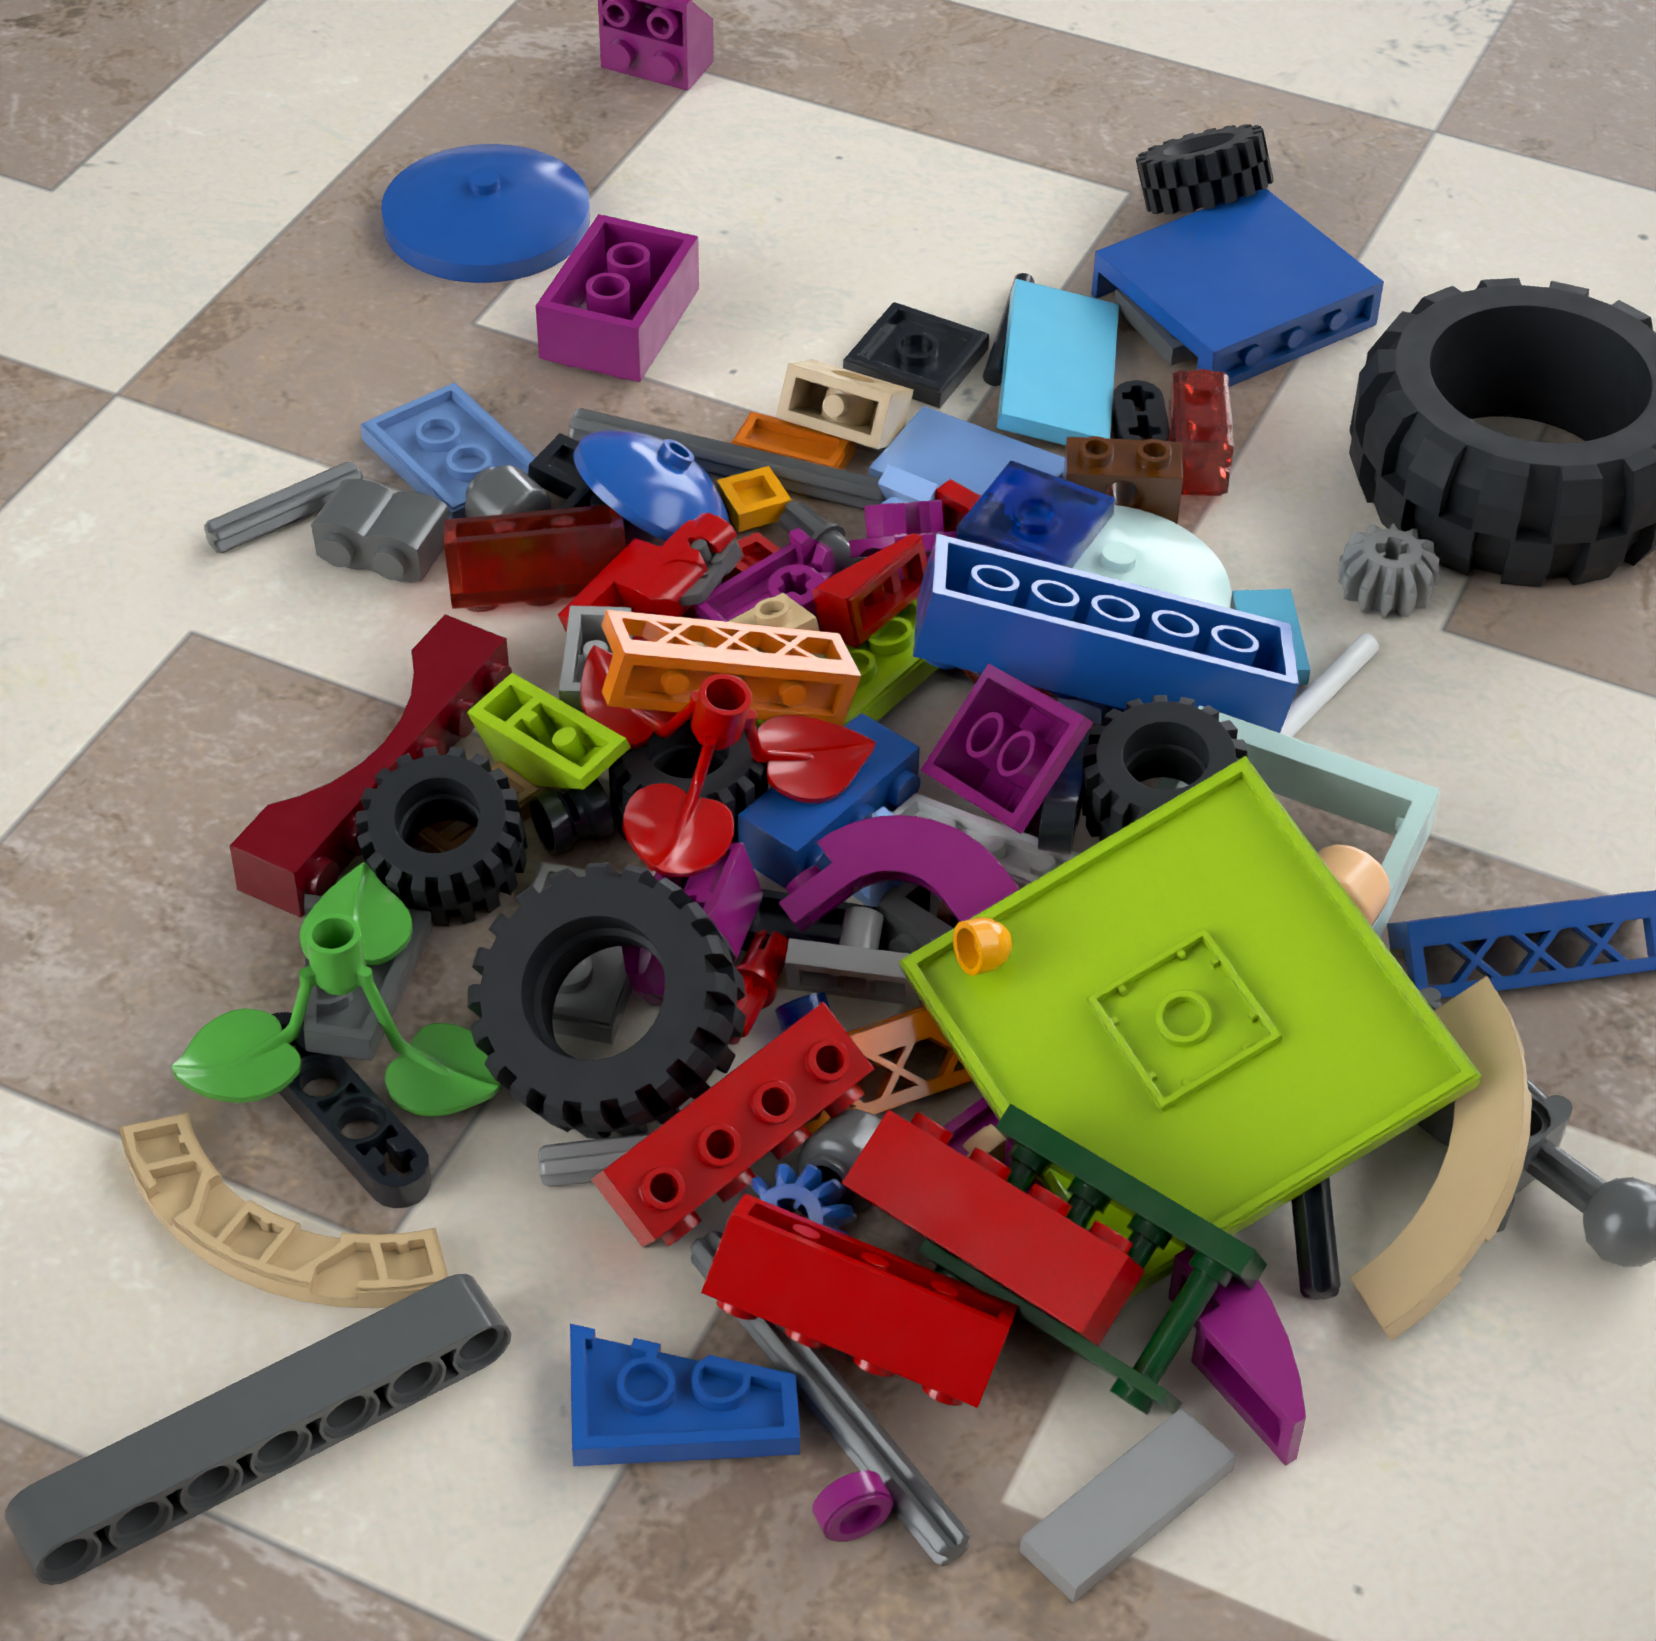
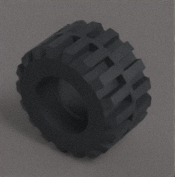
[1082,695,1248,842]
[609,717,768,844]
[356,747,528,926]

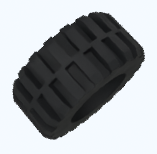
[467,862,746,1139]

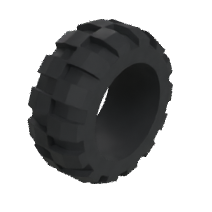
[1349,278,1656,587]

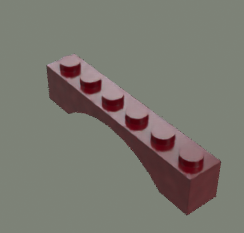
[229,614,512,918]

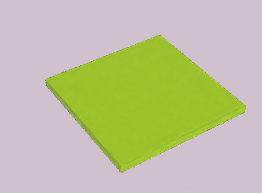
[898,756,1482,1300]

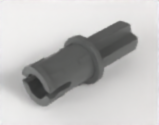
[779,501,869,574]

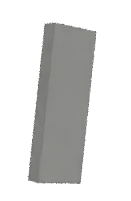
[1019,1407,1236,1603]

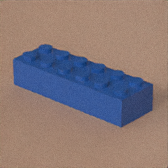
[913,534,1299,733]

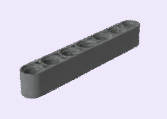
[5,1274,512,1585]

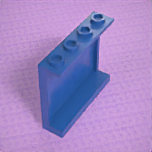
[1091,188,1384,396]

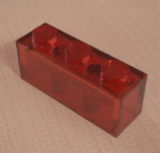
[444,505,626,612]

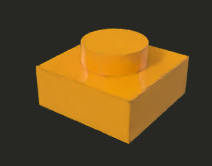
[716,466,792,532]

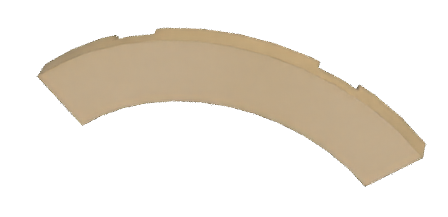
[1350,976,1532,1341]
[118,1112,449,1308]

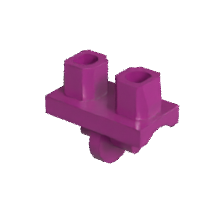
[849,500,960,581]

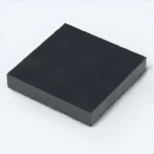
[843,302,989,408]

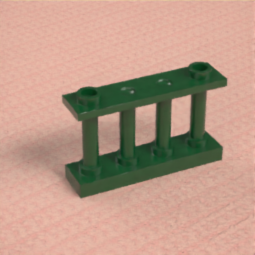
[917,1103,1267,1415]

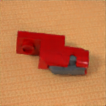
[558,513,744,633]

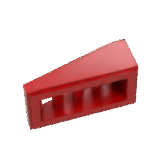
[812,533,927,648]

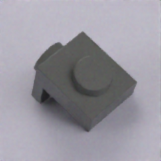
[876,882,954,954]

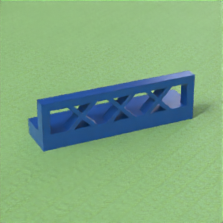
[1387,890,1656,998]

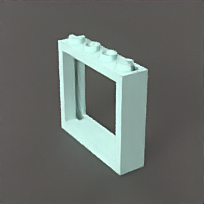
[1155,705,1440,938]

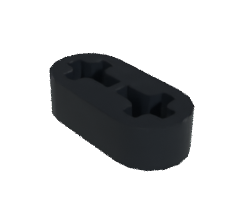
[1111,380,1170,441]

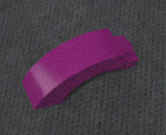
[779,815,1020,933]

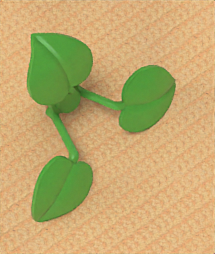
[171,862,503,1117]

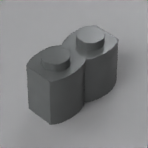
[311,479,452,583]

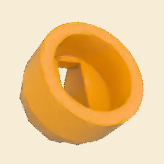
[953,917,1012,976]

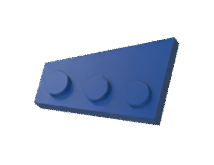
[570,1323,800,1466]

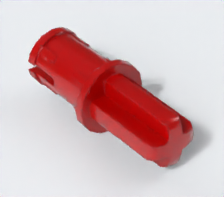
[728,930,789,1045]

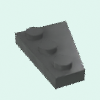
[304,894,432,1061]

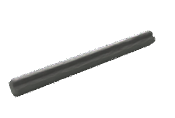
[569,408,886,510]
[690,1230,970,1566]

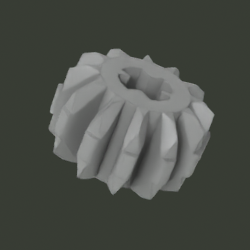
[1337,522,1440,619]

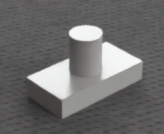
[785,907,920,1006]

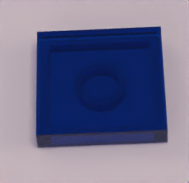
[956,460,1115,568]

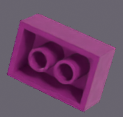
[535,214,699,382]

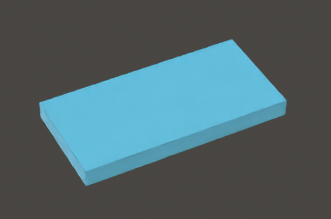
[996,279,1119,446]

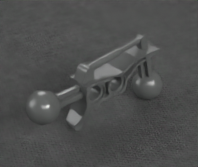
[1417,987,1656,1267]

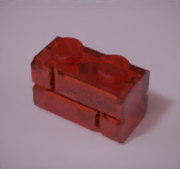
[1167,369,1234,496]

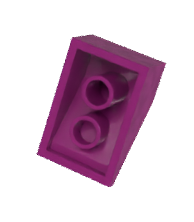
[920,663,1093,834]

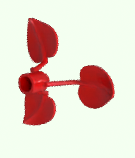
[580,645,875,878]

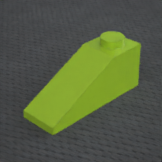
[467,672,631,789]

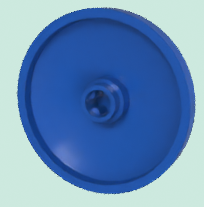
[381,144,590,283]

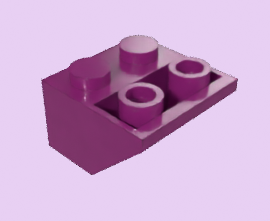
[598,0,714,91]

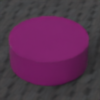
[812,1470,893,1542]

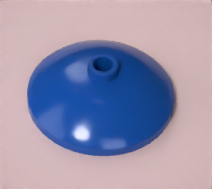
[574,430,730,541]

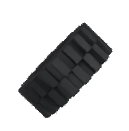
[1136,124,1274,215]

